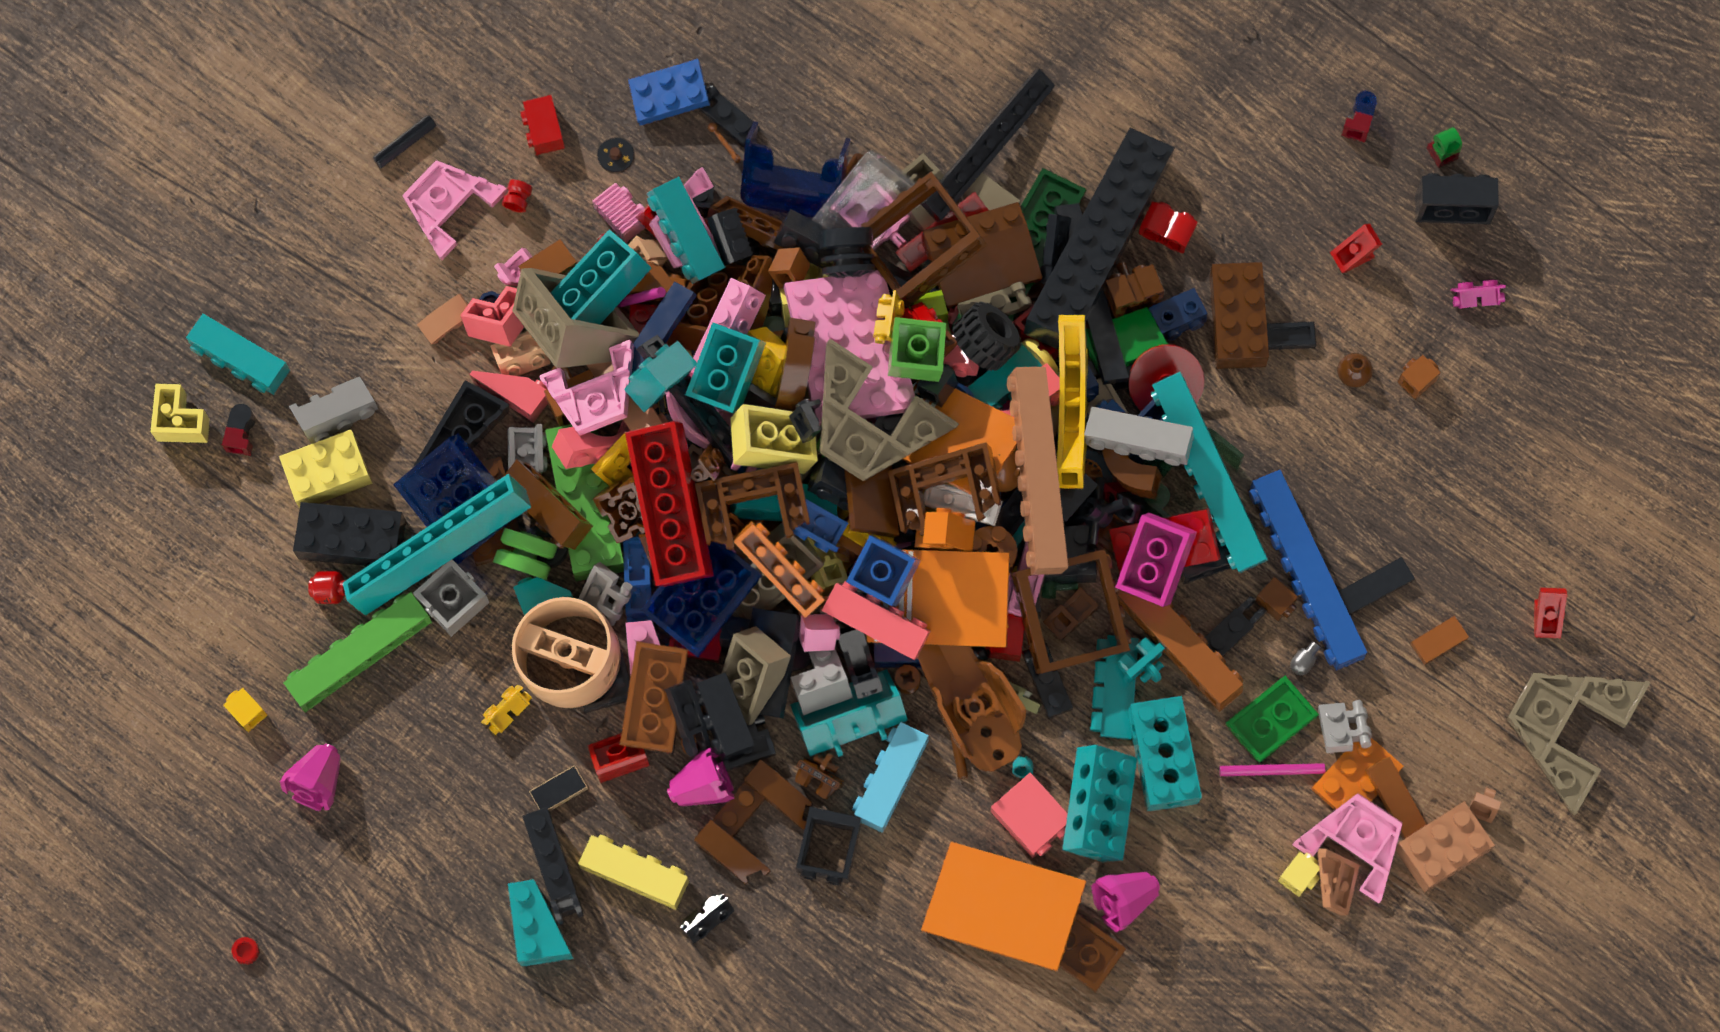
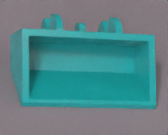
[790,669,908,757]

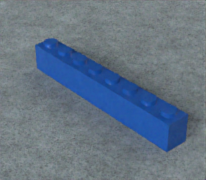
[1249,470,1367,671]

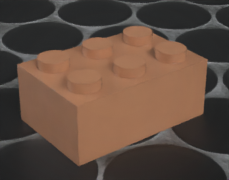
[1395,801,1495,893]

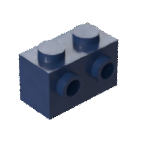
[1149,288,1208,341]

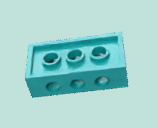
[1127,696,1202,812]
[1062,745,1137,862]

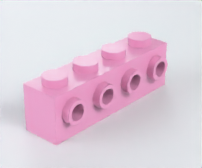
[690,278,766,374]

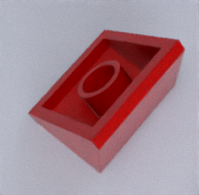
[587,733,650,783]

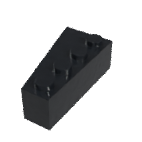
[414,380,509,485]

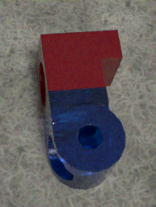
[1341,91,1377,142]

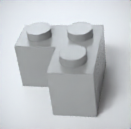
[791,649,853,715]

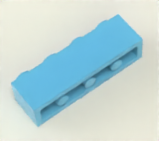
[852,722,929,833]

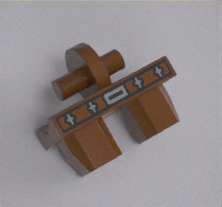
[794,752,845,800]

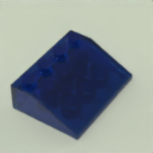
[393,434,521,565]
[641,541,763,657]

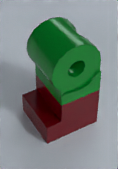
[1426,127,1462,168]

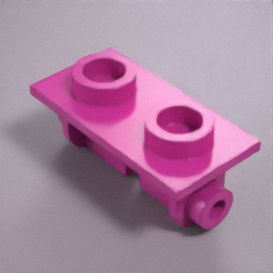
[1451,280,1506,309]

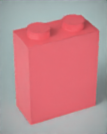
[991,773,1068,858]

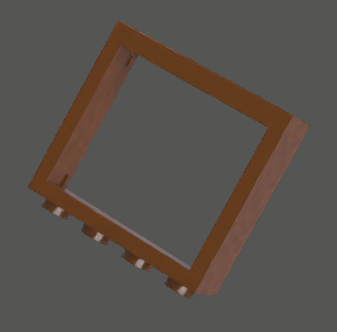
[861,172,988,308]
[1010,549,1131,674]

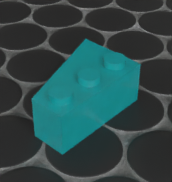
[508,879,574,967]

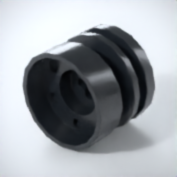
[819,227,875,278]

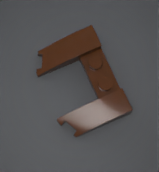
[888,442,1001,537]
[695,462,810,550]
[694,760,812,884]

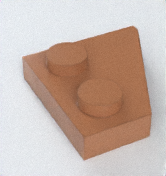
[1318,849,1359,916]

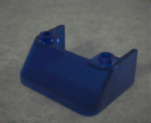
[740,121,851,220]

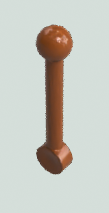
[708,122,742,163]

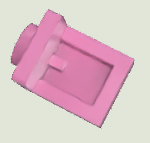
[494,248,532,287]

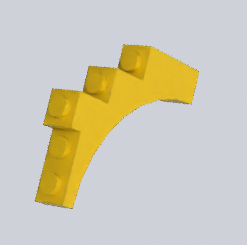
[1057,315,1088,489]

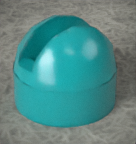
[1012,756,1033,778]

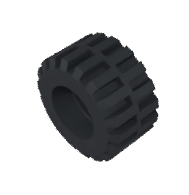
[953,302,1022,371]

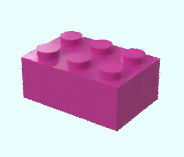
[1115,513,1197,607]

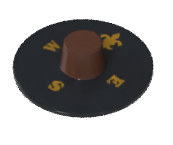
[597,138,634,172]

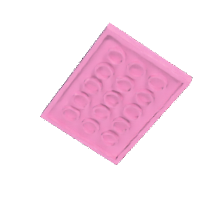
[784,270,915,425]

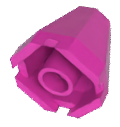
[280,744,341,811]
[667,748,734,806]
[1091,872,1160,933]

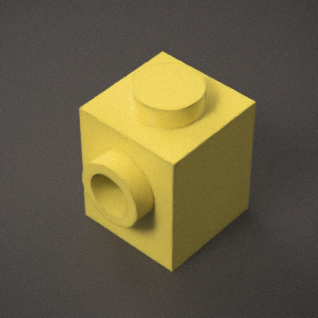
[1278,852,1320,897]

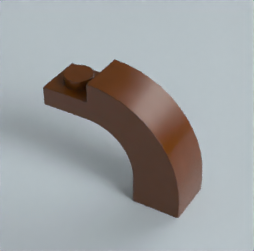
[774,317,816,411]
[1103,412,1162,499]

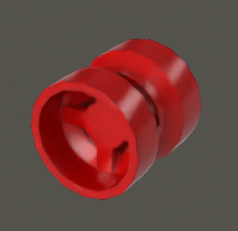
[502,179,533,213]

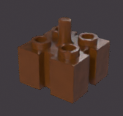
[1104,262,1164,319]
[593,476,645,544]

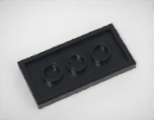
[749,608,801,719]

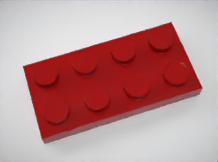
[1109,508,1221,574]

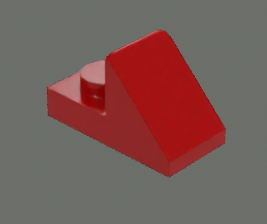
[1330,224,1382,273]
[1534,587,1567,638]

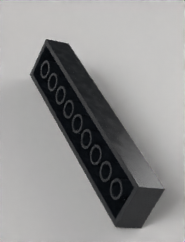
[1023,127,1175,350]

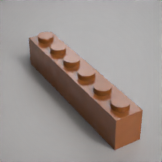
[1116,589,1244,712]

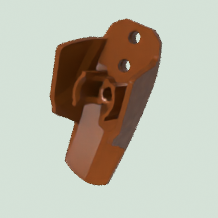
[918,644,1026,772]

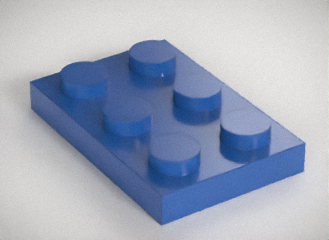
[628,59,710,126]

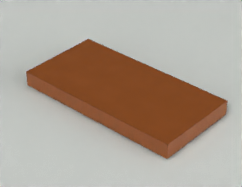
[620,641,688,753]

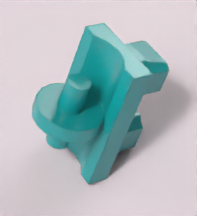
[1117,637,1165,684]

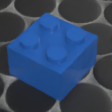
[846,535,921,607]

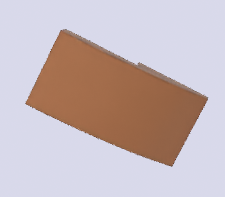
[417,294,468,345]

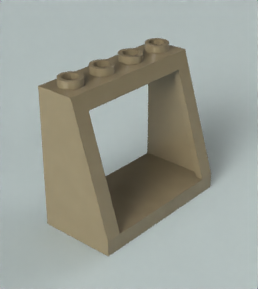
[512,268,639,368]

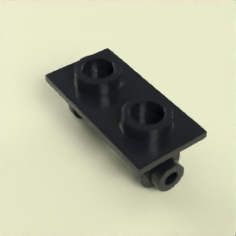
[680,893,735,944]

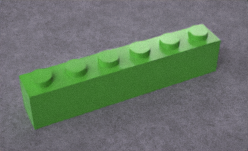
[283,592,432,713]

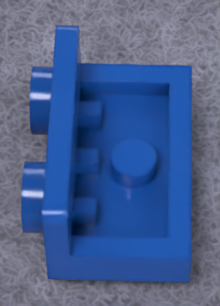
[793,498,848,553]

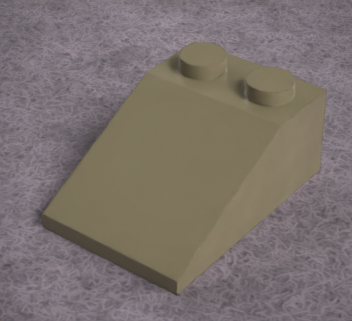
[721,626,791,725]

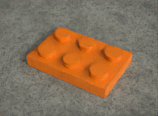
[1311,738,1403,810]

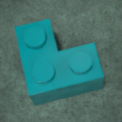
[624,341,697,412]

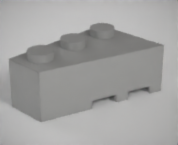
[289,376,378,444]

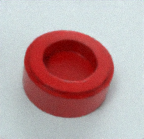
[231,937,260,965]

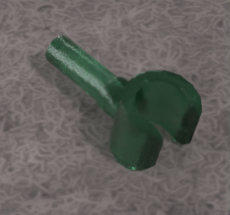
[1042,581,1078,599]

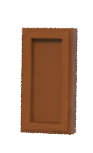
[1410,616,1469,665]

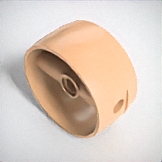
[512,597,621,708]

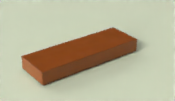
[1365,757,1426,839]

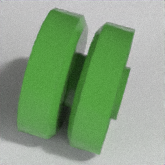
[493,528,558,580]

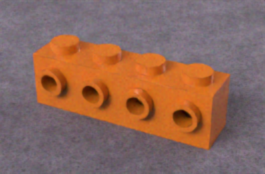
[733,521,824,618]

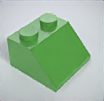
[888,317,946,382]

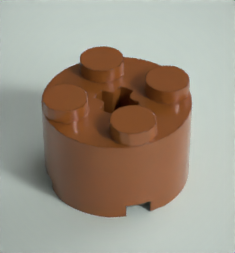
[973,526,1017,573]

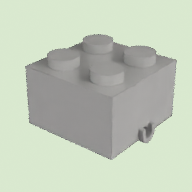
[413,559,489,637]

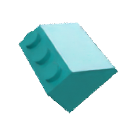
[685,322,766,413]

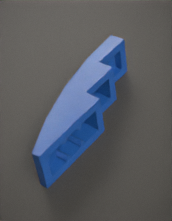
[623,537,653,623]

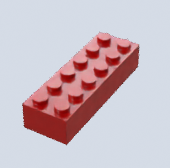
[625,421,714,587]

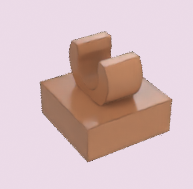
[1469,787,1501,823]

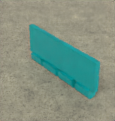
[1090,635,1139,740]

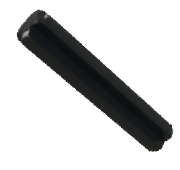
[373,115,436,168]

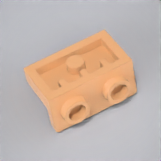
[490,331,551,376]

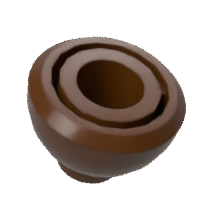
[1337,353,1373,387]

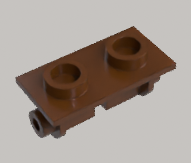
[691,443,725,482]

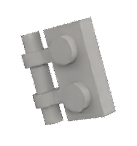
[578,562,632,626]
[1318,700,1372,753]

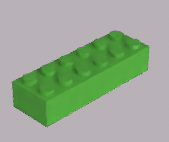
[545,424,624,582]

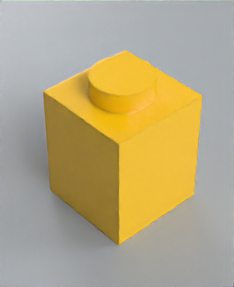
[223,688,268,733]

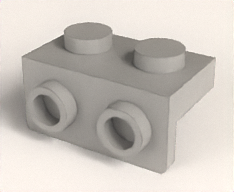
[507,424,547,475]

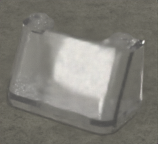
[812,150,921,252]

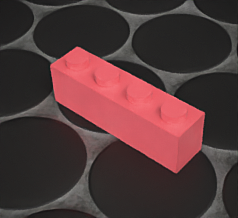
[822,581,931,660]

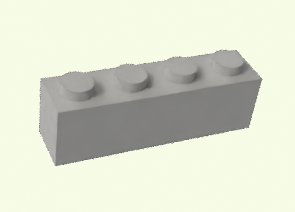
[1084,407,1194,466]

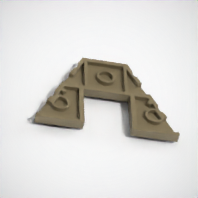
[820,339,959,481]
[1507,673,1651,816]

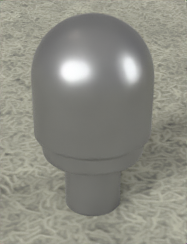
[1290,641,1320,675]

